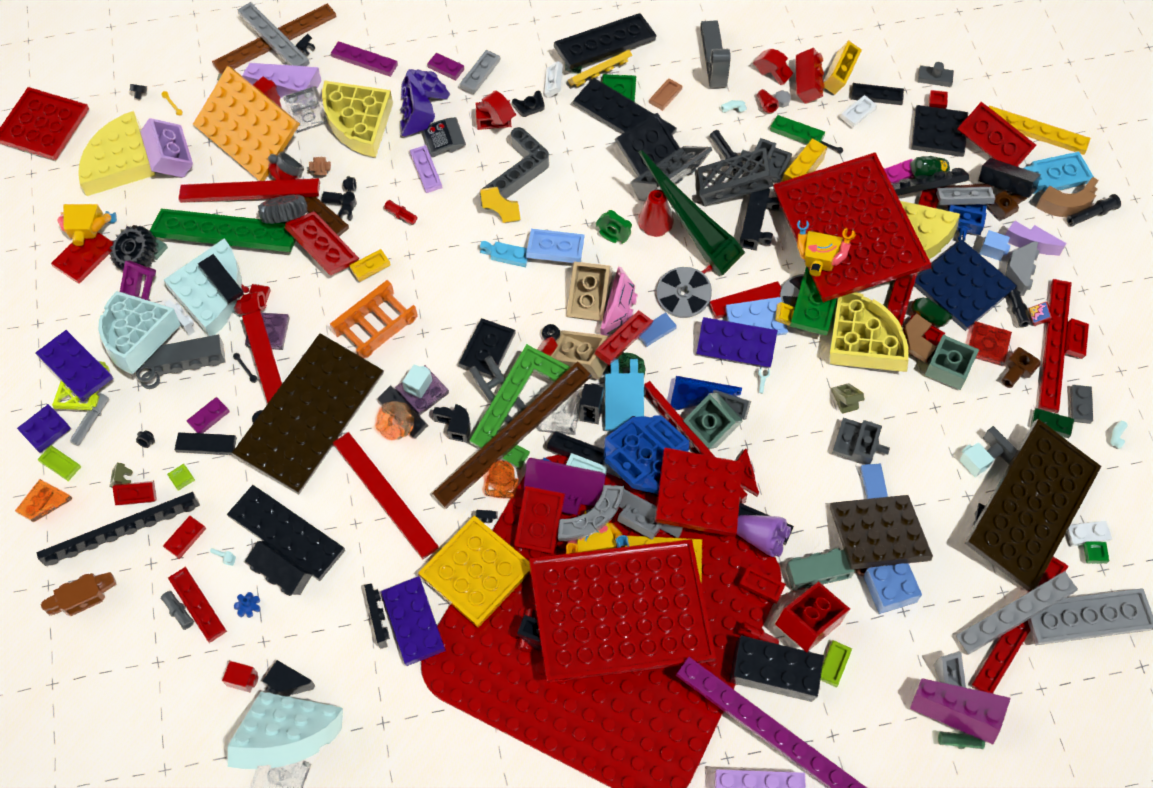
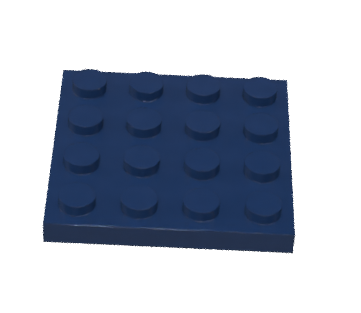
[914,239,1017,331]

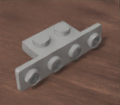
[615,485,683,539]

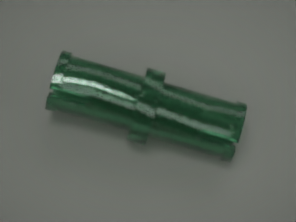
[938,731,985,750]

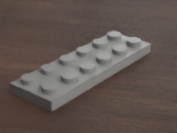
[1028,588,1153,646]

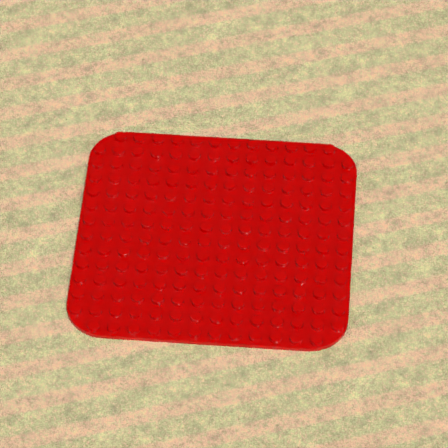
[421,455,782,788]

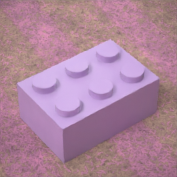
[140,118,193,178]

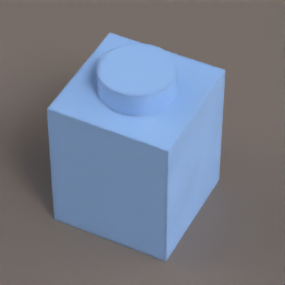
[979,230,1011,261]

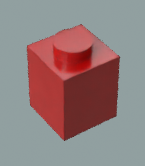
[222,661,259,693]

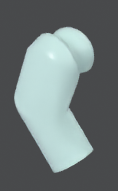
[720,100,747,113]
[1110,420,1128,449]

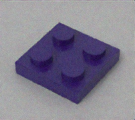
[406,69,450,99]
[17,404,71,453]

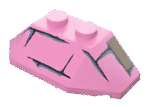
[600,266,638,336]

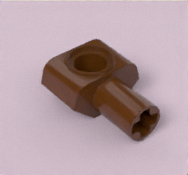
[988,191,1027,219]
[1001,347,1040,388]

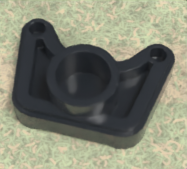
[512,90,545,117]

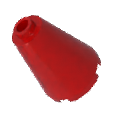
[638,190,674,237]

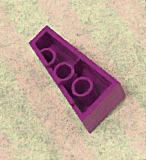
[910,678,1011,745]

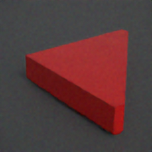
[737,448,759,497]

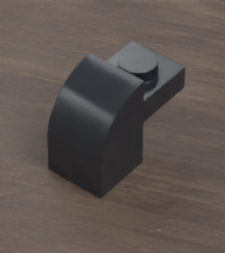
[433,404,471,443]

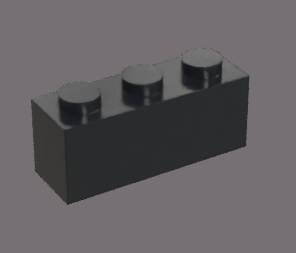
[978,158,1041,198]
[245,541,313,596]

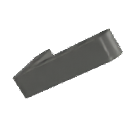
[700,20,731,88]
[479,127,550,210]

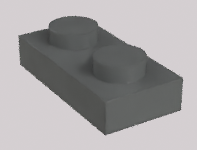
[1070,384,1093,424]

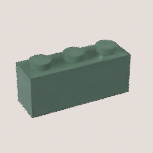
[786,548,855,591]

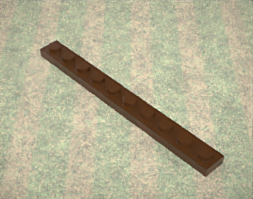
[432,361,592,509]

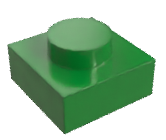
[1083,541,1110,564]

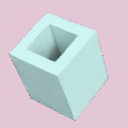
[402,364,433,398]
[959,442,995,478]

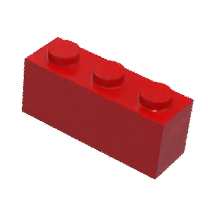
[796,47,824,104]

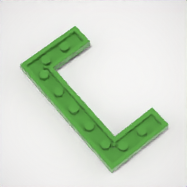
[469,344,571,470]

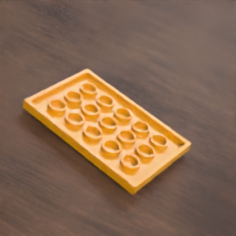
[193,66,300,181]

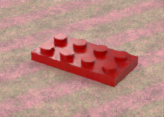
[957,101,1036,167]
[285,211,359,275]

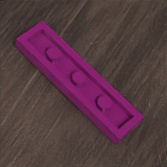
[330,41,398,77]

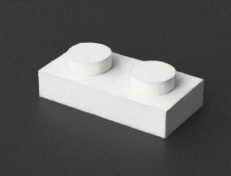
[544,61,563,98]
[840,95,877,128]
[164,299,195,336]
[1066,520,1113,547]

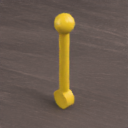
[161,91,183,116]

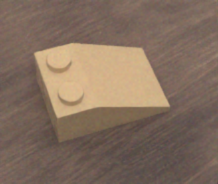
[567,261,613,321]
[551,330,608,379]

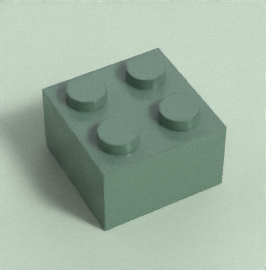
[925,335,979,390]
[683,393,743,449]

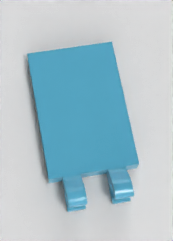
[1023,151,1094,194]
[605,359,644,431]

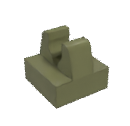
[109,462,133,488]

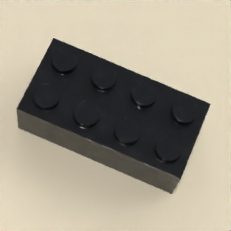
[729,635,824,702]

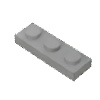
[460,49,501,94]
[936,187,995,205]

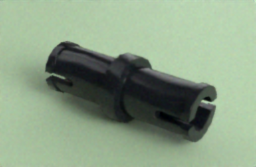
[1008,290,1031,328]

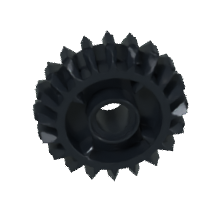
[109,225,158,271]

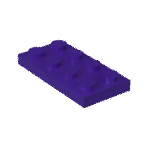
[696,317,778,368]
[35,330,113,402]
[381,576,446,667]

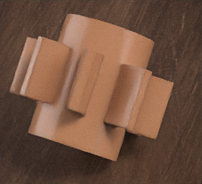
[309,157,331,175]

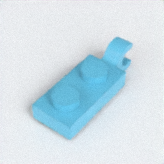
[480,241,529,268]

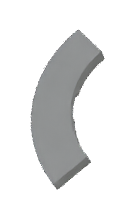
[558,485,624,541]

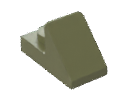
[831,383,865,414]

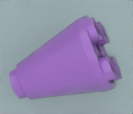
[736,515,791,557]

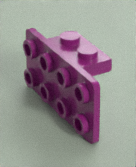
[524,458,606,515]

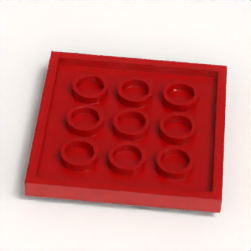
[0,87,90,161]
[655,448,743,537]

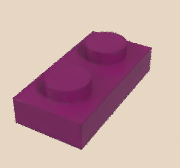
[427,52,465,81]
[186,396,230,433]

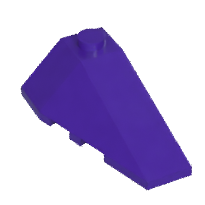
[400,75,435,137]

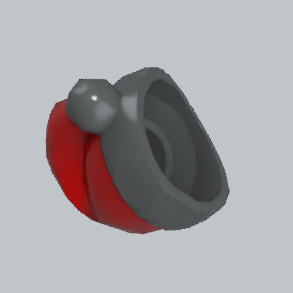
[268,152,304,180]

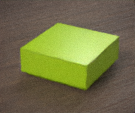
[167,463,195,491]

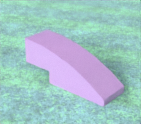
[1005,221,1067,256]

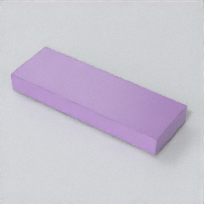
[410,145,443,193]

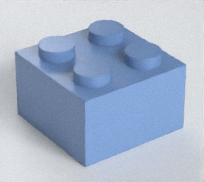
[863,563,922,614]

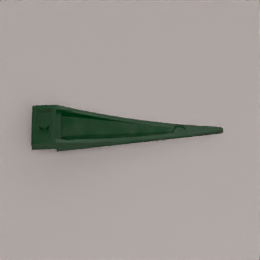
[639,151,745,276]

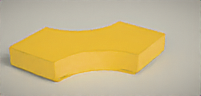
[480,187,521,223]

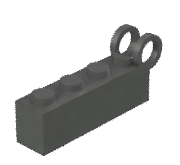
[136,334,226,389]

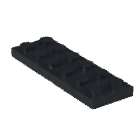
[553,13,657,70]
[573,77,677,136]
[227,484,346,581]

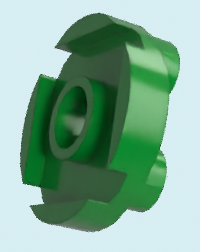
[596,210,632,244]

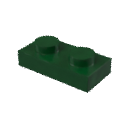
[1030,408,1074,439]

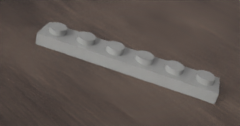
[237,2,310,66]
[956,571,1078,655]

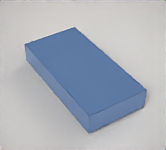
[639,312,677,347]
[860,463,888,499]

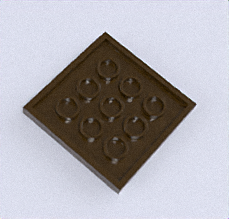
[830,495,933,570]

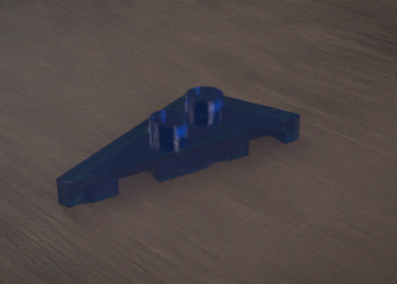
[670,375,742,411]

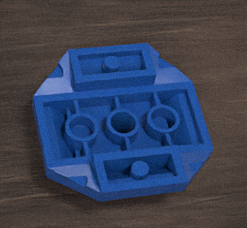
[604,415,689,494]

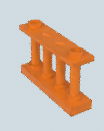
[330,280,418,358]

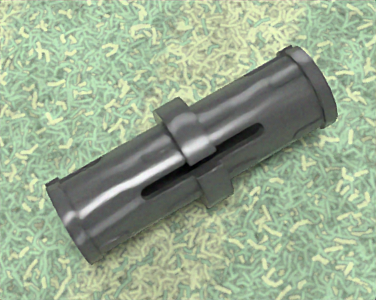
[160,591,194,630]

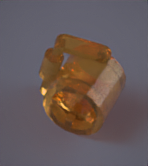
[485,460,519,499]

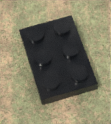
[458,318,516,379]

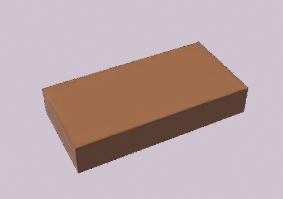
[649,78,682,111]

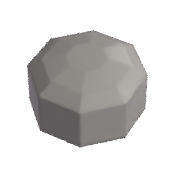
[774,90,791,108]

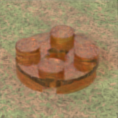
[375,401,414,440]

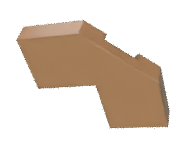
[904,314,937,363]

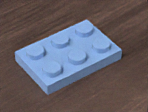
[526,228,585,263]
[725,297,788,336]

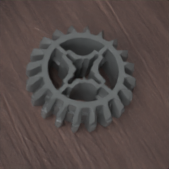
[258,194,308,224]

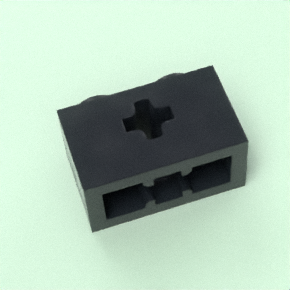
[580,383,604,425]

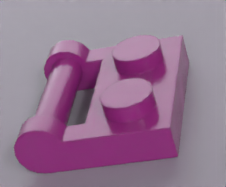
[119,261,156,301]

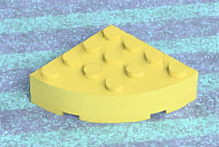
[322,80,393,157]
[78,111,155,196]
[900,201,960,260]
[830,292,908,372]

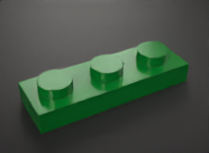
[770,115,825,144]

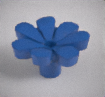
[234,592,261,618]

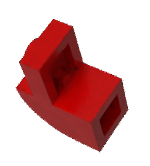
[753,49,794,85]
[477,90,516,125]

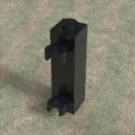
[739,188,780,251]

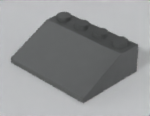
[630,146,713,201]

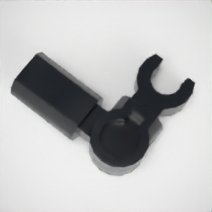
[322,191,357,220]

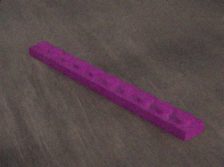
[676,657,867,788]

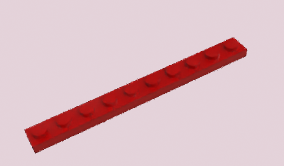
[887,187,942,327]

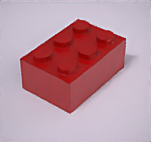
[775,581,850,652]

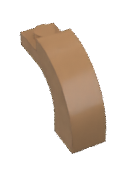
[1036,177,1099,217]

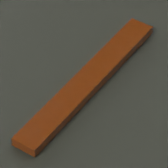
[212,3,337,74]

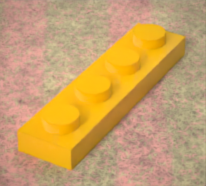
[568,49,632,86]

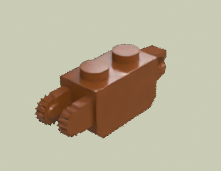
[41,572,117,616]

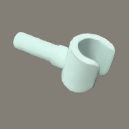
[758,367,770,394]
[210,548,236,566]

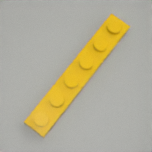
[989,105,1091,155]

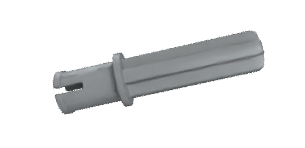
[70,393,109,446]

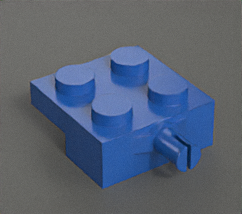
[948,204,987,241]

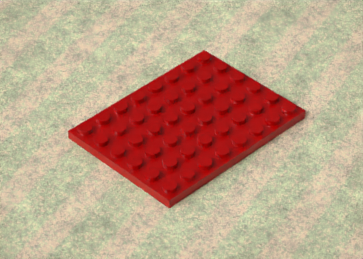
[773,152,931,302]
[529,539,716,683]

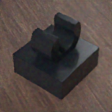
[296,33,316,57]

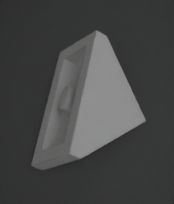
[933,651,966,688]

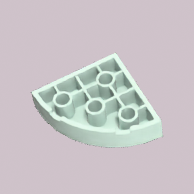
[163,239,242,336]
[98,291,180,375]
[227,692,343,769]

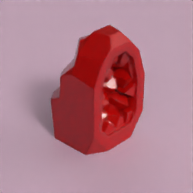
[234,291,267,314]

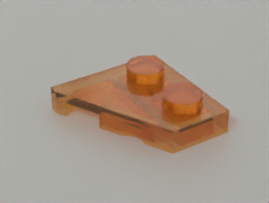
[15,479,72,523]

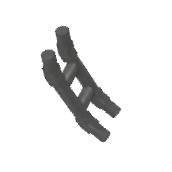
[469,356,527,425]

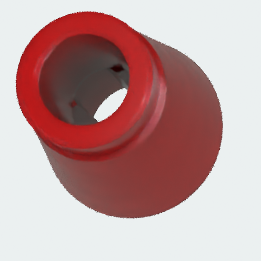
[757,89,779,113]

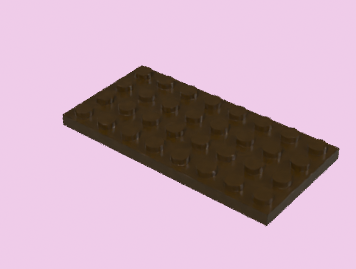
[232,333,384,495]
[964,419,1102,592]

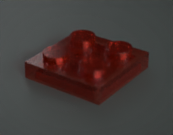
[968,321,1012,366]

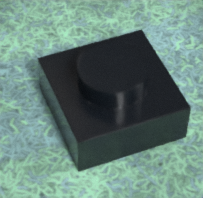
[476,510,498,523]

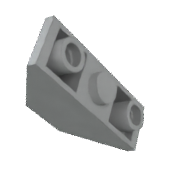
[1005,241,1040,296]

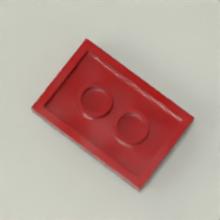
[51,232,114,284]
[514,486,566,554]

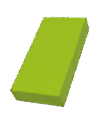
[37,445,81,482]
[820,640,853,688]

